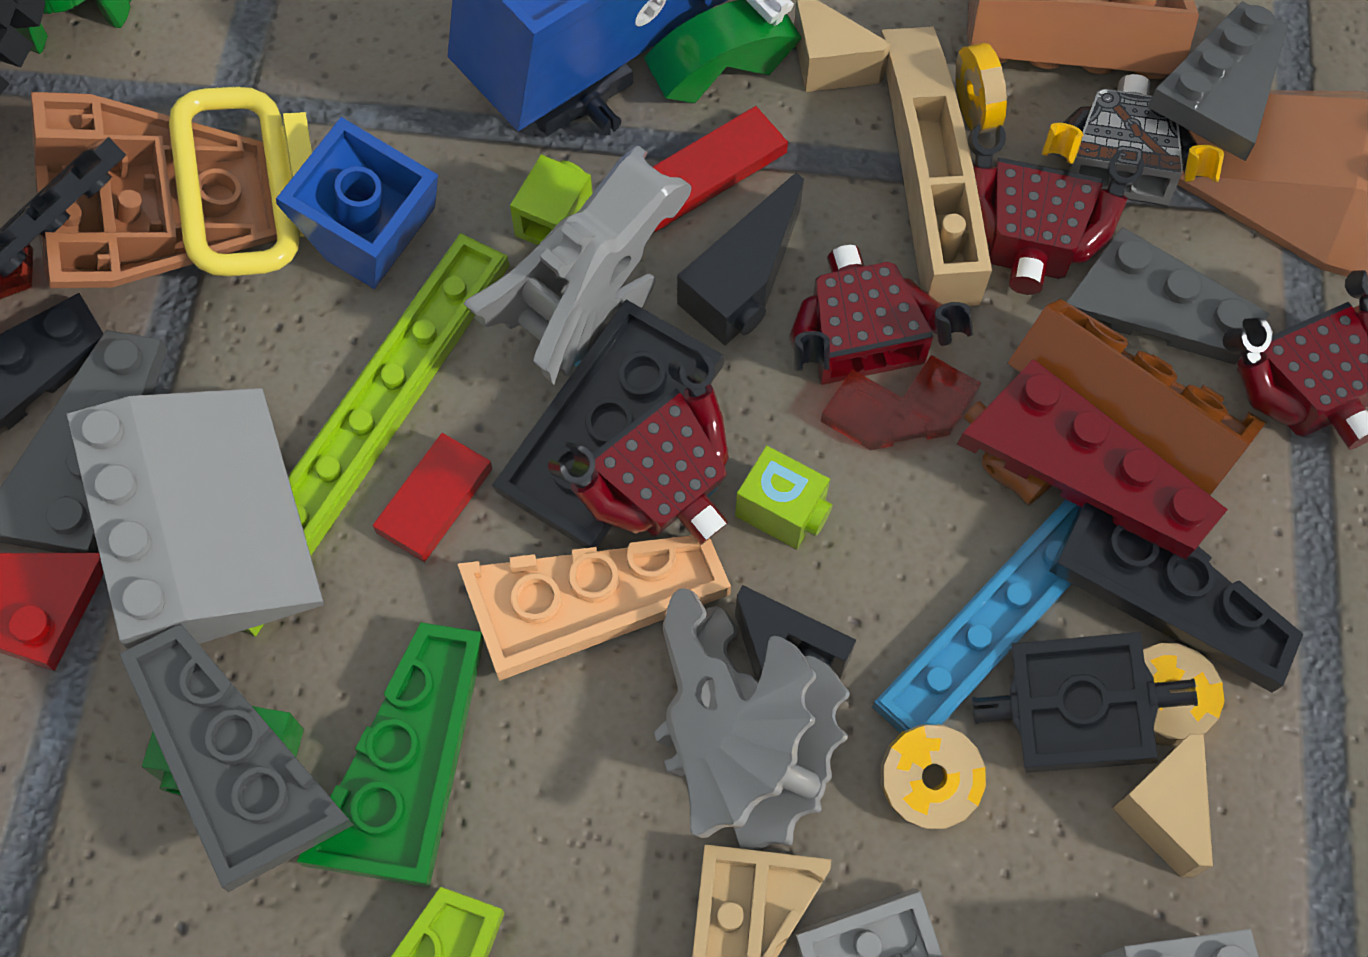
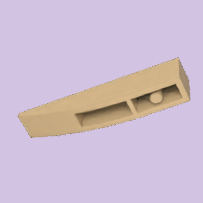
[881,26,992,306]

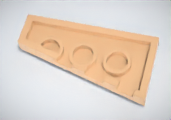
[457,535,731,681]

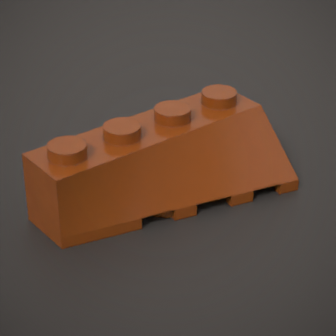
[1007,299,1266,495]

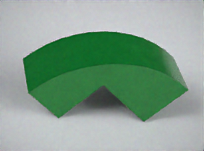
[644,0,802,103]

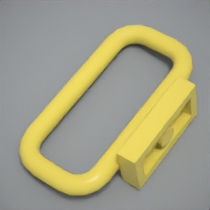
[169,87,312,276]

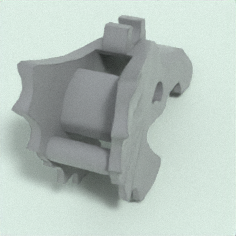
[464,146,692,384]
[654,588,849,851]

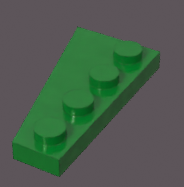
[296,622,484,888]

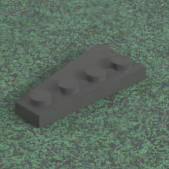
[1147,1,1288,161]

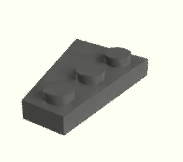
[1067,227,1270,365]

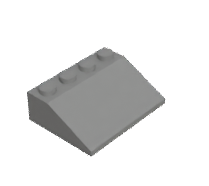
[67,388,325,649]

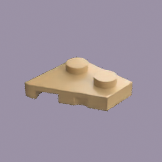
[692,845,831,957]

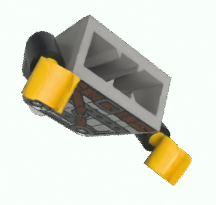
[1041,74,1224,205]

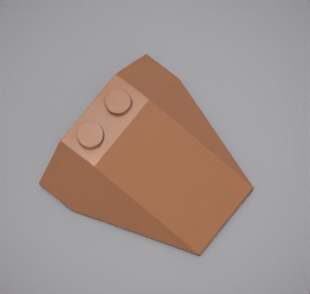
[1177,90,1368,277]
[31,92,277,288]

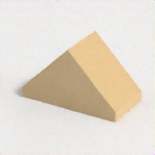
[794,0,891,92]
[1112,734,1213,877]

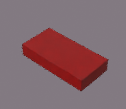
[372,433,493,563]

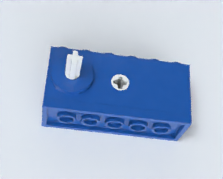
[447,0,794,132]

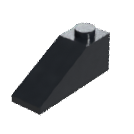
[677,173,804,346]

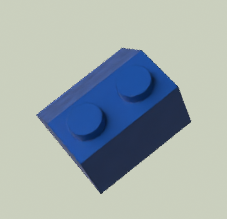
[276,117,438,289]

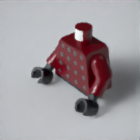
[968,124,1144,295]
[789,245,973,385]
[1222,270,1368,450]
[548,349,729,546]

